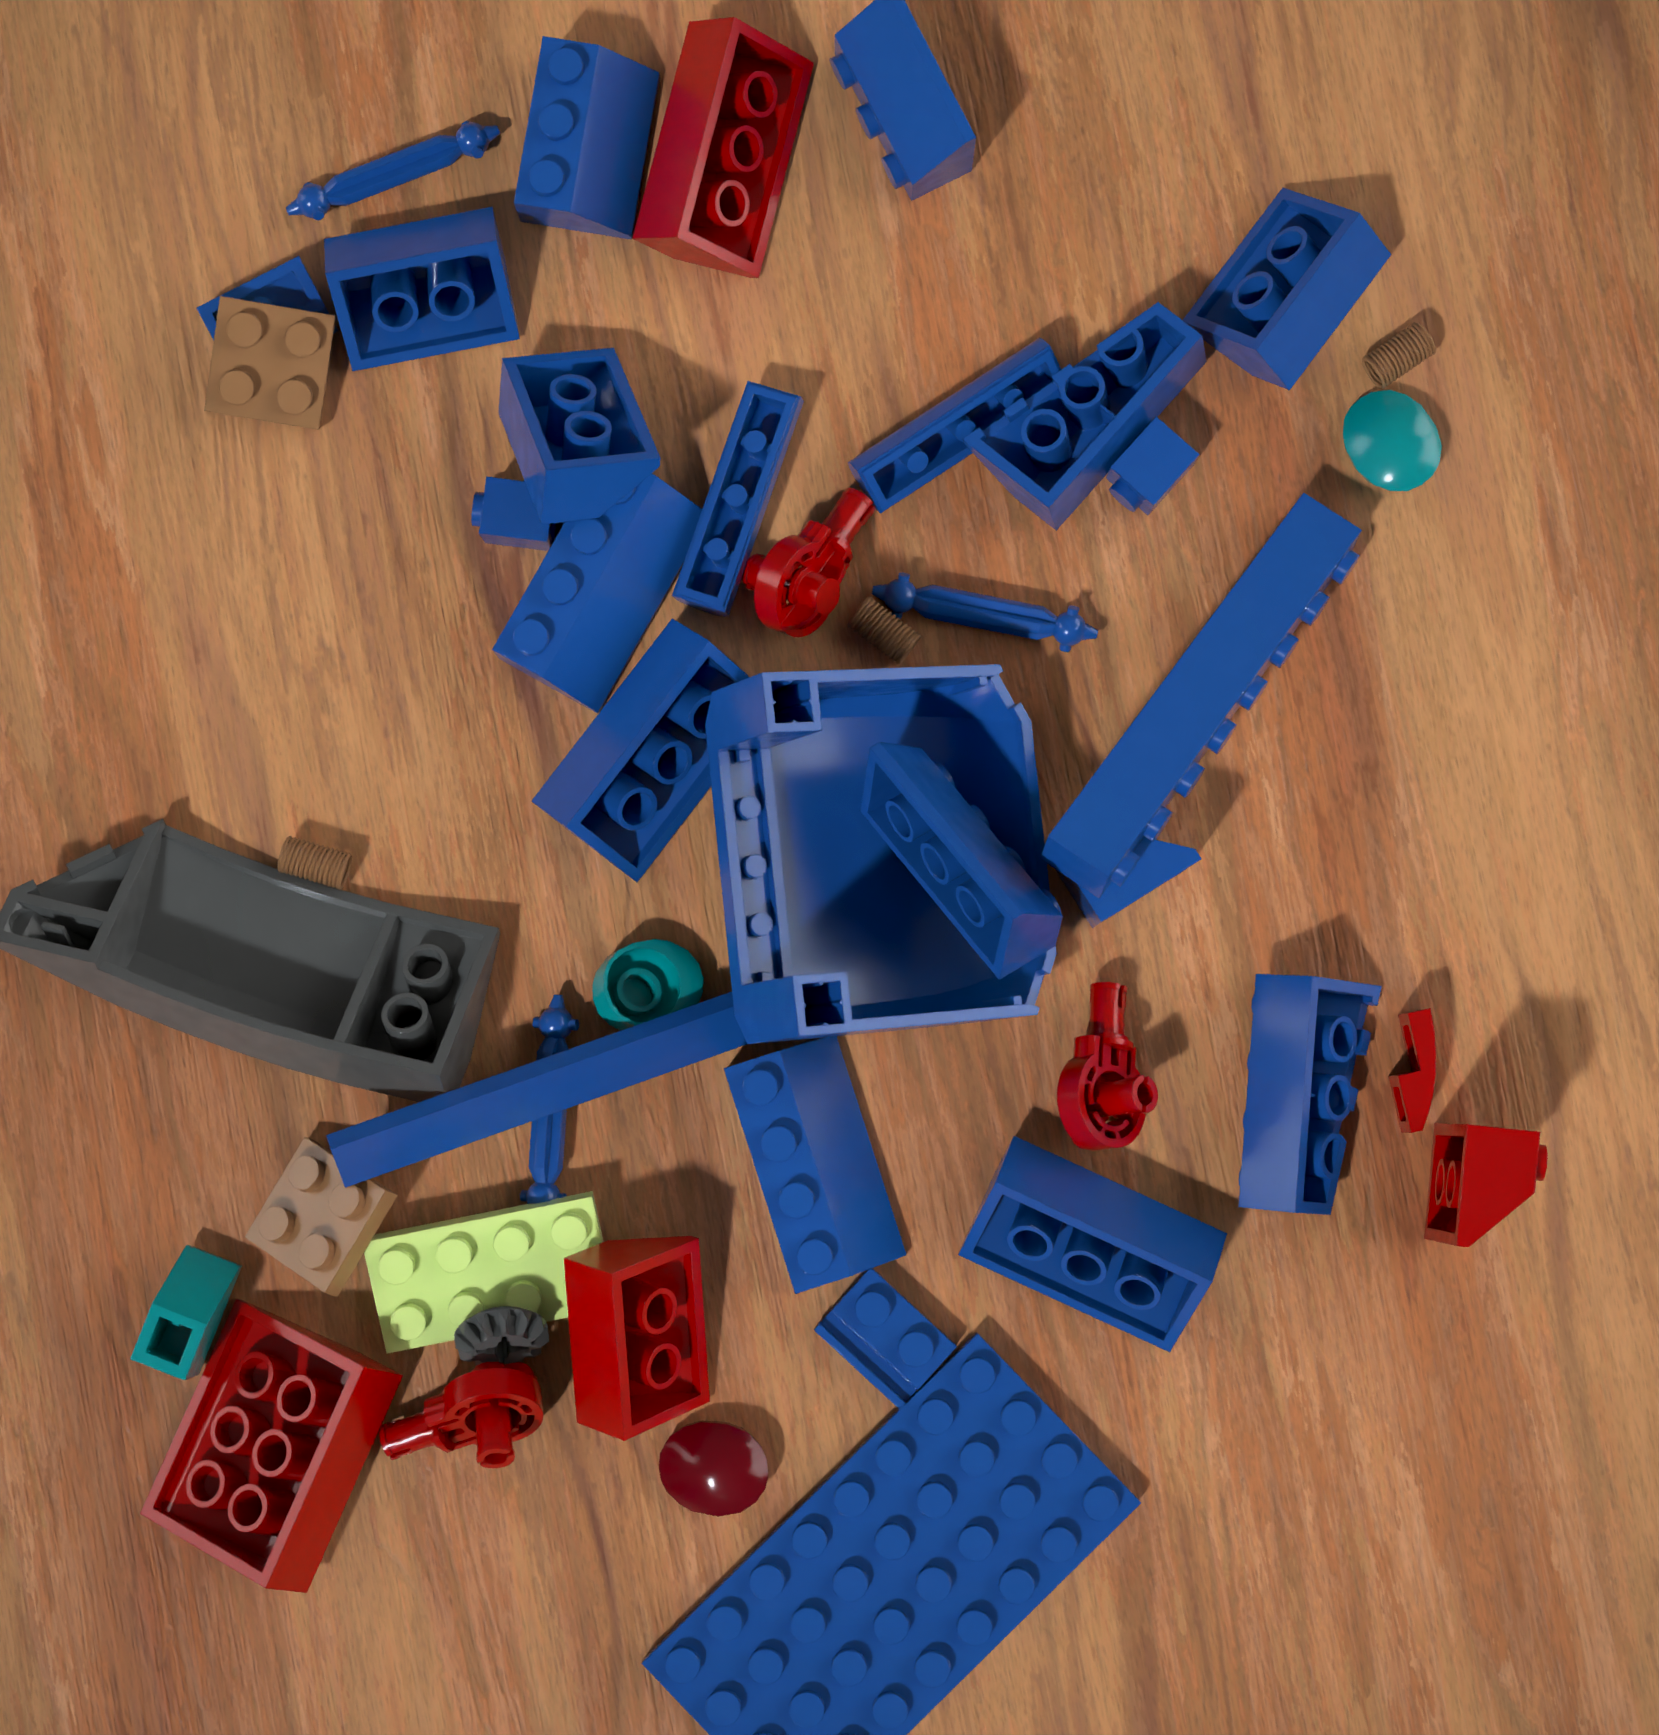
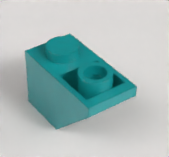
[130,1245,242,1380]

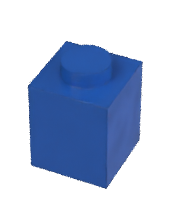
[1106,416,1200,515]
[471,476,556,551]

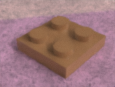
[204,296,336,430]
[245,1137,398,1297]

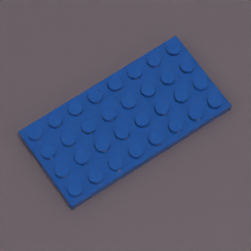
[641,1332,1141,1735]

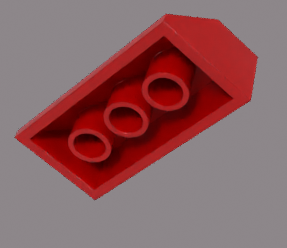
[632,17,814,278]

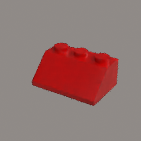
[1424,1123,1548,1247]
[564,1236,710,1441]

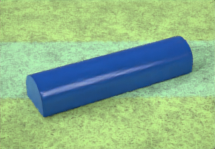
[848,337,1062,514]
[672,381,804,617]

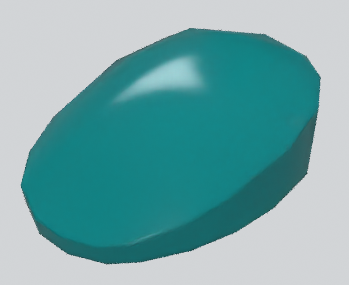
[1343,390,1442,491]
[592,939,703,1031]

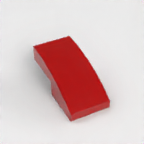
[1388,1008,1436,1133]

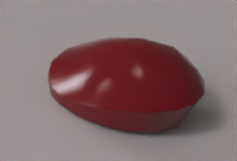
[659,1420,768,1517]

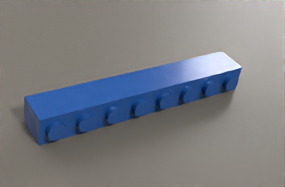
[1040,493,1362,898]

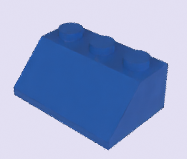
[830,0,976,201]
[514,36,660,240]
[1183,188,1391,390]
[324,206,520,371]
[498,348,661,524]

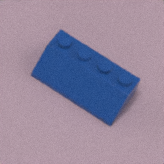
[492,474,702,714]
[531,618,749,882]
[860,742,1063,980]
[724,1036,907,1294]
[958,1136,1227,1352]

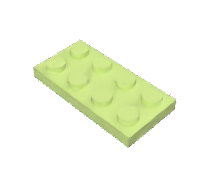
[364,1191,604,1354]

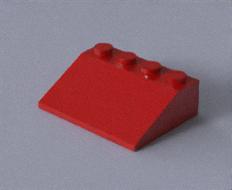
[140,1299,403,1593]

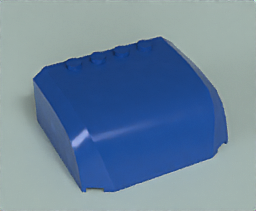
[705,664,1057,1044]

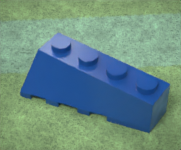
[962,302,1207,531]
[1238,974,1382,1215]

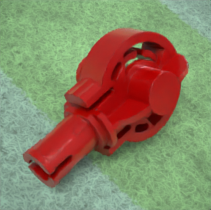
[742,488,876,637]
[1057,982,1158,1151]
[379,1362,543,1468]

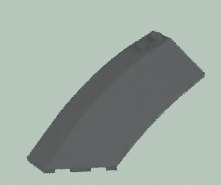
[0,819,500,1102]

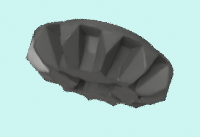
[454,1306,549,1366]

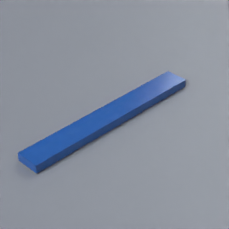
[326,992,747,1188]

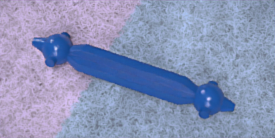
[286,121,500,220]
[872,572,1098,652]
[520,994,580,1204]

